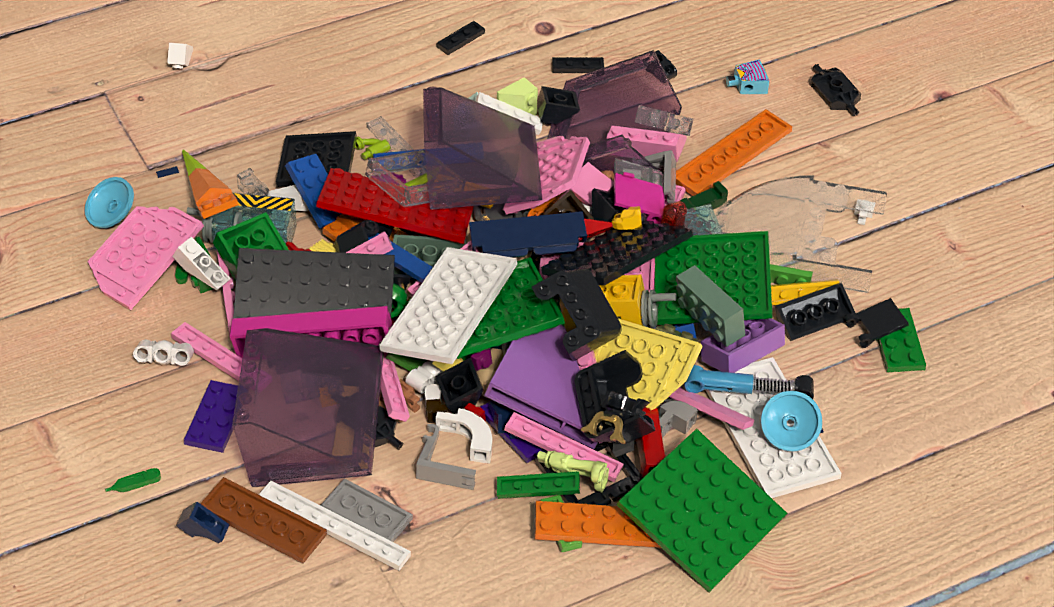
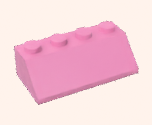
[607,126,687,162]

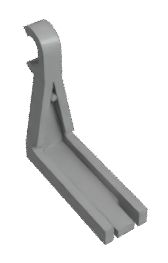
[617,150,676,203]
[416,424,476,490]

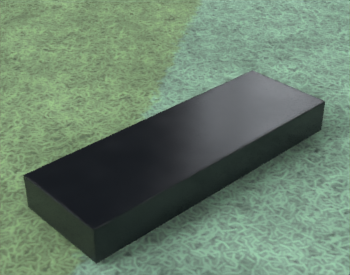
[436,21,485,55]
[552,57,604,73]

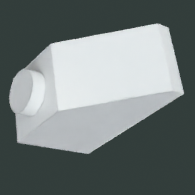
[168,43,193,69]

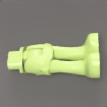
[537,451,609,492]

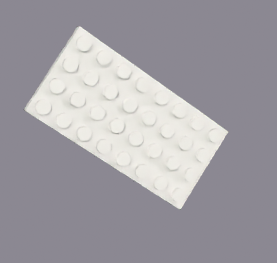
[379,247,517,364]
[705,357,842,498]

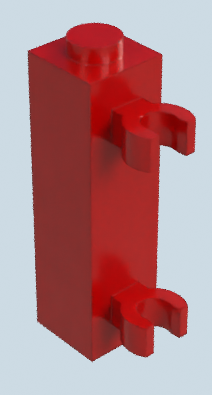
[636,408,665,477]

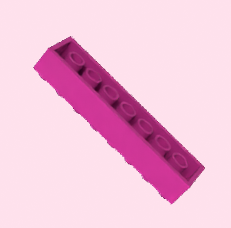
[230,306,393,362]

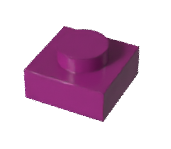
[471,348,493,371]

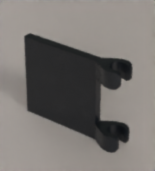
[845,298,909,348]

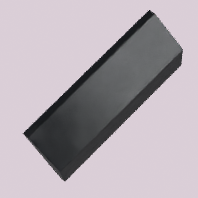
[775,282,855,341]

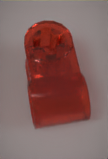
[660,201,687,226]

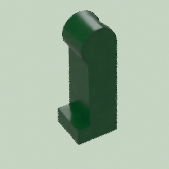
[676,181,728,216]

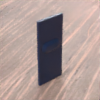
[156,166,179,178]

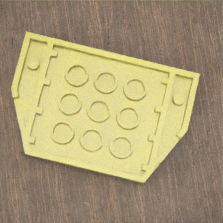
[593,319,703,410]

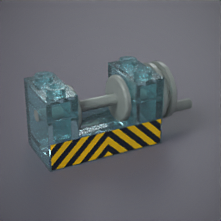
[187,193,297,250]

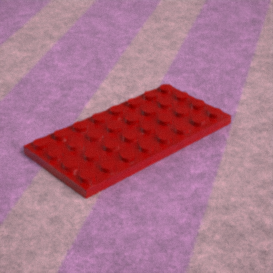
[316,168,474,244]

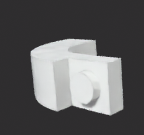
[436,408,492,464]

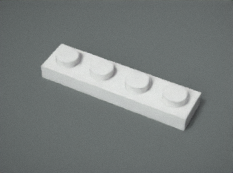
[475,92,543,135]

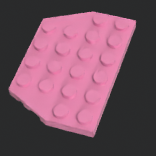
[503,136,590,215]
[88,206,204,310]

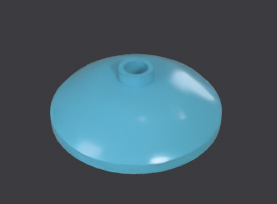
[85,177,134,228]
[761,391,822,452]

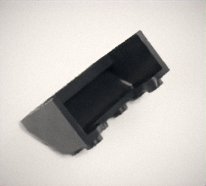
[532,268,622,361]
[574,350,655,444]

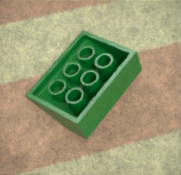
[213,212,289,281]

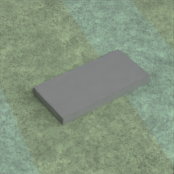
[320,478,413,542]

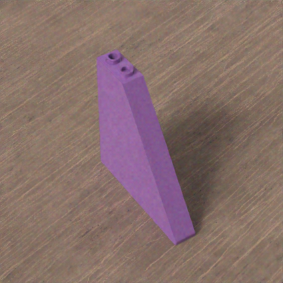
[484,325,598,449]

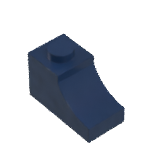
[176,502,230,543]

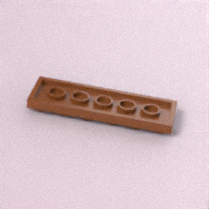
[200,477,327,564]

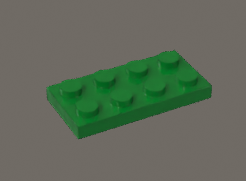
[878,308,926,372]

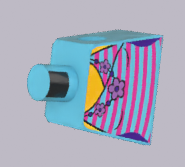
[726,59,770,94]

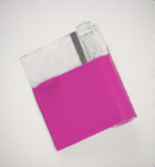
[614,158,665,224]

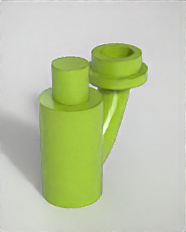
[355,136,391,160]

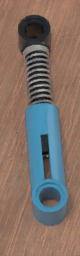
[684,365,814,399]

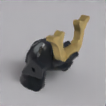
[581,390,649,444]

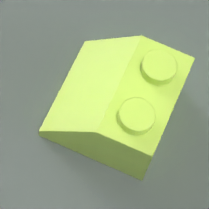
[497,78,538,120]

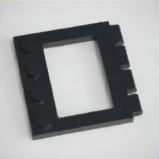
[535,439,644,506]

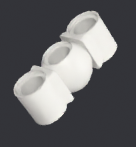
[133,339,194,366]
[406,360,443,394]

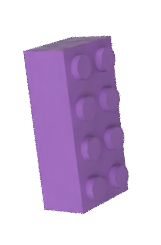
[701,318,785,373]

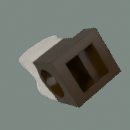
[425,384,447,423]

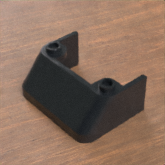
[334,220,411,290]

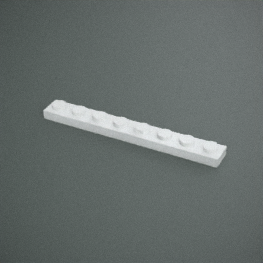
[259,481,411,571]

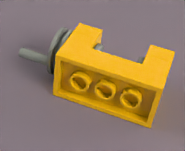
[560,274,676,332]

